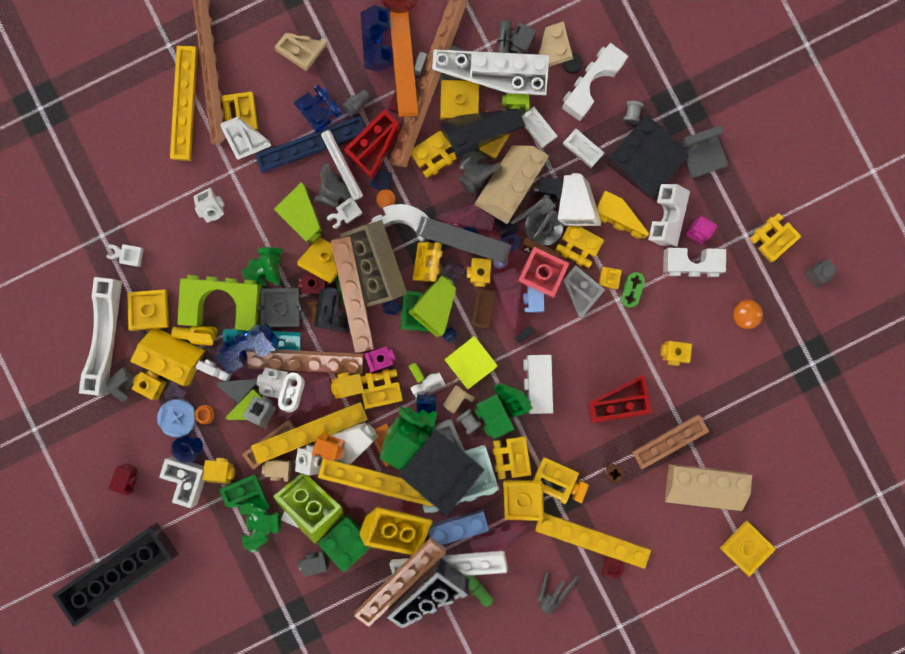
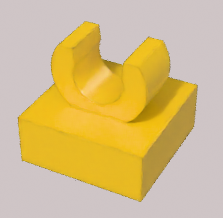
[599,267,622,289]

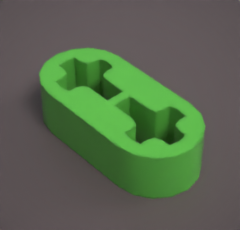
[620,272,645,308]

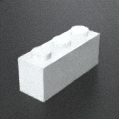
[523,355,553,414]

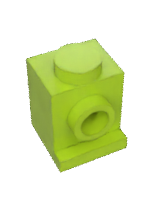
[502,93,530,113]

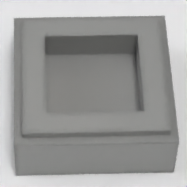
[414,52,427,77]

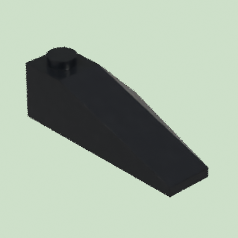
[440,108,526,159]

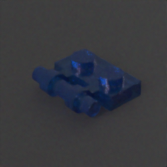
[293,85,342,133]

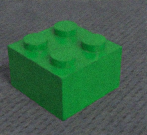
[317,513,371,573]

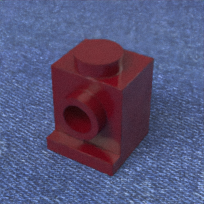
[299,273,328,295]
[108,463,138,496]

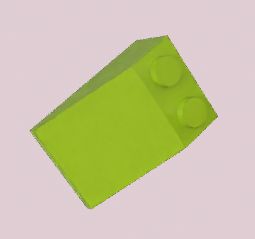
[273,473,344,543]

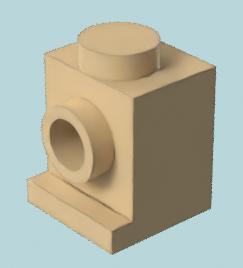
[262,459,292,482]

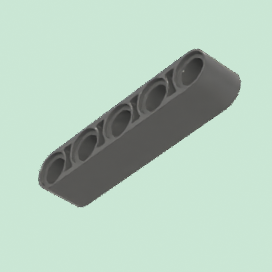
[415,216,512,264]

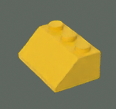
[130,329,206,386]
[359,507,432,555]

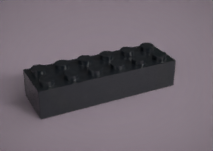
[52,523,179,628]

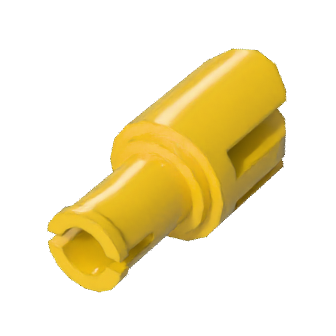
[172,326,218,346]

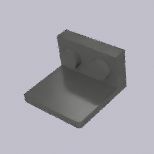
[679,125,728,178]

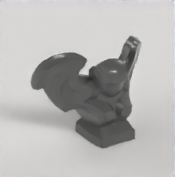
[458,150,501,196]
[314,163,361,207]

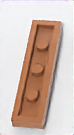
[631,414,709,469]

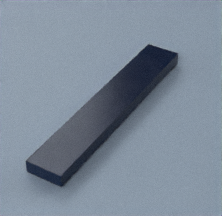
[255,115,366,173]

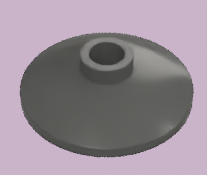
[525,209,563,246]

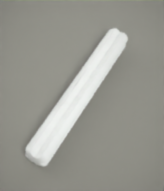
[321,130,363,200]

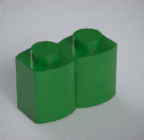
[475,394,514,439]

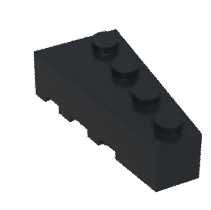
[387,558,470,628]

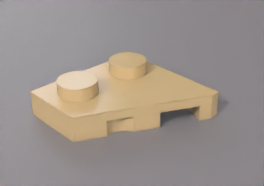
[539,21,573,67]
[275,33,327,71]

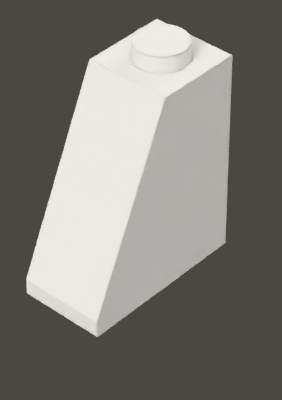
[558,173,601,226]
[332,423,378,464]

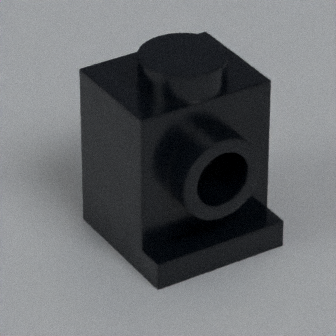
[534,177,564,202]

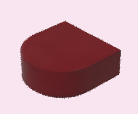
[601,556,624,578]

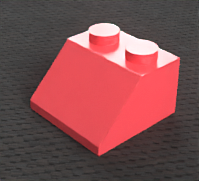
[518,247,569,298]

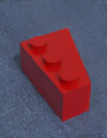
[344,109,400,181]
[587,375,651,424]

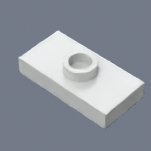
[522,107,557,149]
[563,129,604,168]

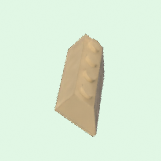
[475,145,549,224]
[665,464,752,511]

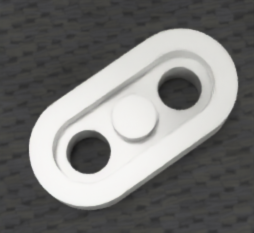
[278,373,305,412]

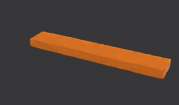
[389,11,418,117]

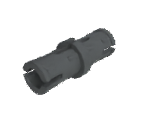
[497,20,512,53]

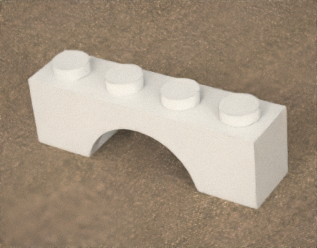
[562,43,628,121]

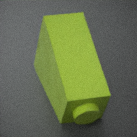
[274,183,323,244]
[409,276,456,337]

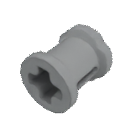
[623,101,644,125]
[456,409,481,434]

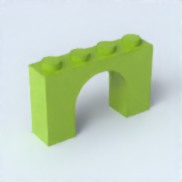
[177,275,262,331]

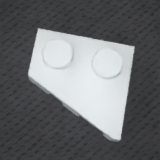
[220,117,271,160]

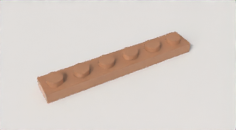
[331,236,375,353]
[247,348,363,374]
[354,537,446,627]

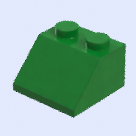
[379,418,430,471]

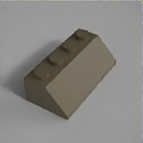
[340,220,407,307]

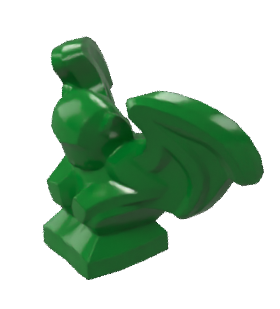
[241,247,283,287]
[395,406,437,435]
[239,503,282,552]

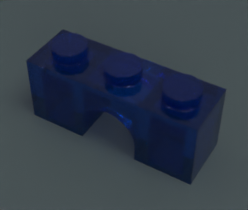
[360,5,394,72]
[214,323,279,374]

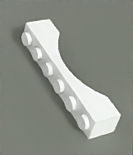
[79,277,122,395]

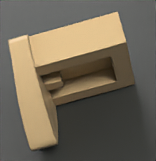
[443,386,475,414]

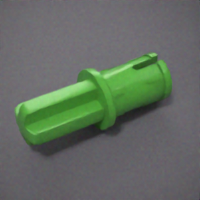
[465,575,493,607]

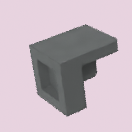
[106,367,135,402]

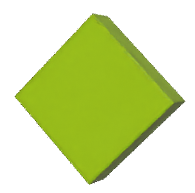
[409,363,425,383]

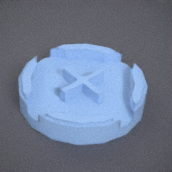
[157,399,197,437]

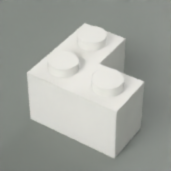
[159,456,205,508]

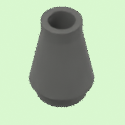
[342,89,371,117]

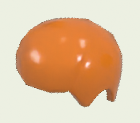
[733,299,763,329]

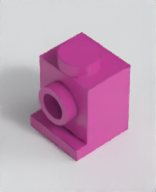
[685,216,717,245]
[365,346,396,372]

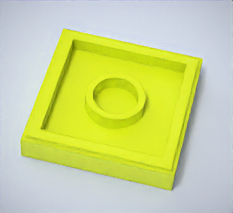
[444,336,498,389]

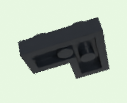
[314,289,350,333]

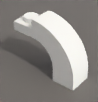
[369,204,429,243]

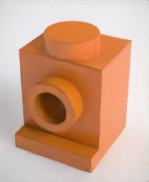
[311,432,345,461]

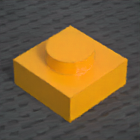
[571,480,589,503]

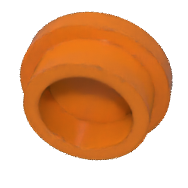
[376,189,396,208]
[195,405,215,424]

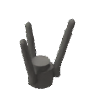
[511,195,556,240]
[538,571,579,614]

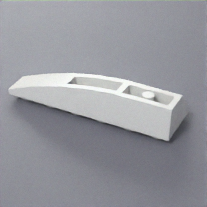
[432,50,549,95]

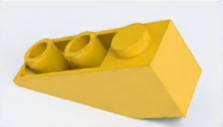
[596,191,649,239]

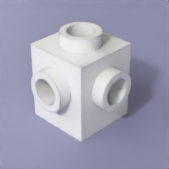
[193,188,225,223]
[257,368,288,398]
[295,444,323,476]

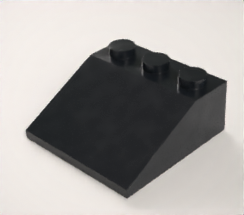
[607,115,689,200]
[398,429,485,516]

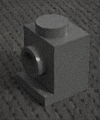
[510,22,536,54]
[804,259,838,288]
[243,396,276,429]
[298,549,329,577]

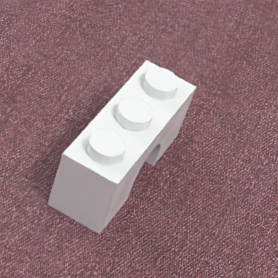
[648,184,690,247]
[663,248,726,277]

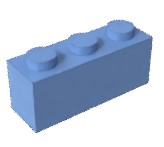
[428,508,489,545]

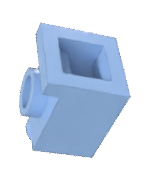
[523,286,544,313]

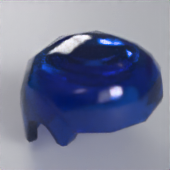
[171,434,203,463]

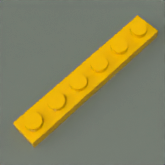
[170,46,198,161]
[251,402,368,464]
[318,459,433,507]
[535,513,651,569]

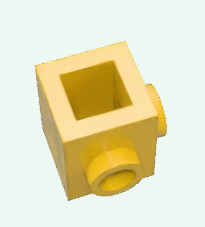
[467,258,491,287]
[660,341,692,366]
[132,370,167,400]
[331,372,364,399]
[202,458,235,484]

